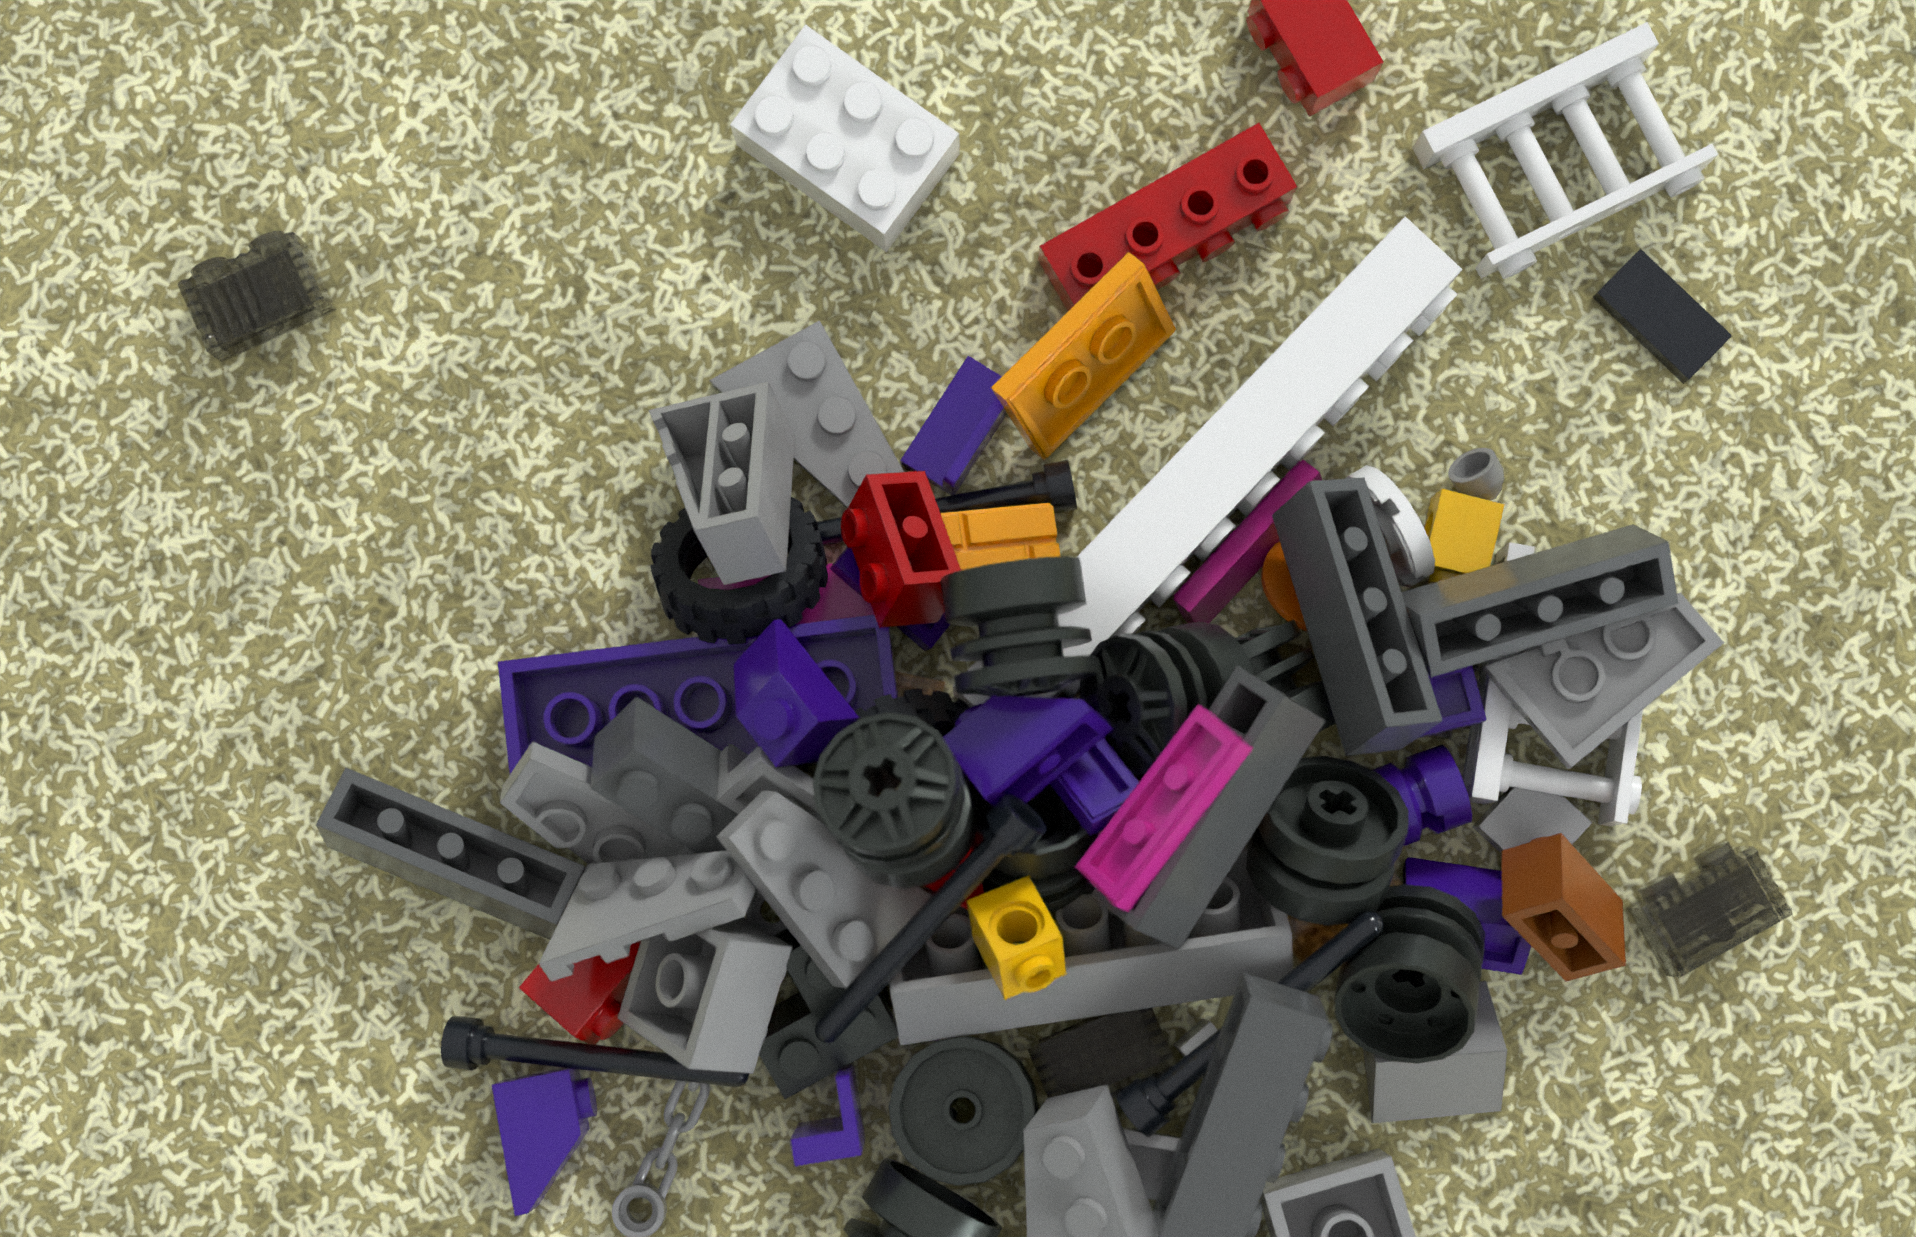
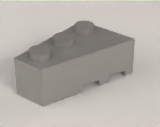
[649,381,795,585]
[1024,1085,1158,1237]

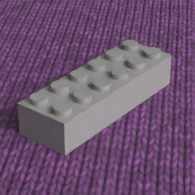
[889,839,1293,1045]

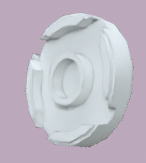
[1345,465,1435,588]

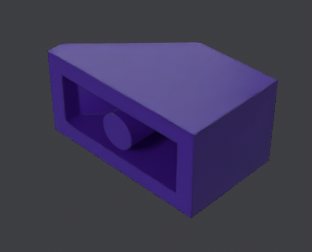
[733,619,859,767]
[943,696,1113,806]
[491,1068,597,1216]

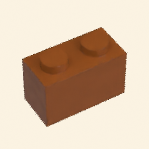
[1501,833,1626,982]

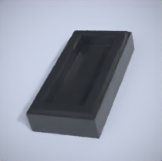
[1593,249,1732,384]

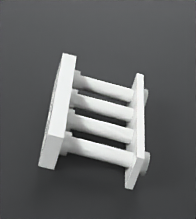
[1413,22,1718,279]
[1462,542,1643,826]

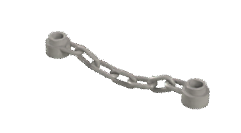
[612,890,787,1237]

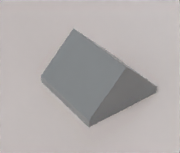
[1363,981,1507,1123]

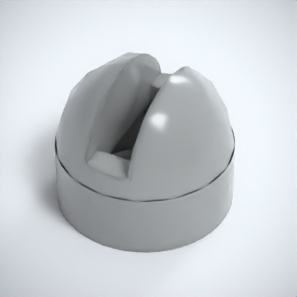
[1448,448,1505,501]

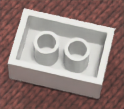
[730,24,960,252]

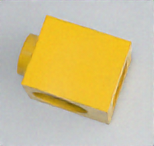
[1424,489,1505,584]
[967,876,1066,1000]

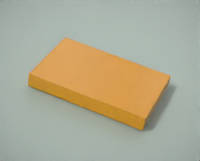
[991,252,1176,460]

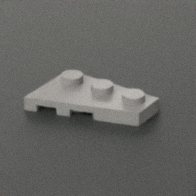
[709,320,904,508]
[1482,592,1724,769]
[500,742,695,864]
[716,791,932,988]
[539,851,756,982]

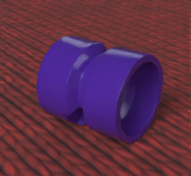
[1371,744,1472,846]

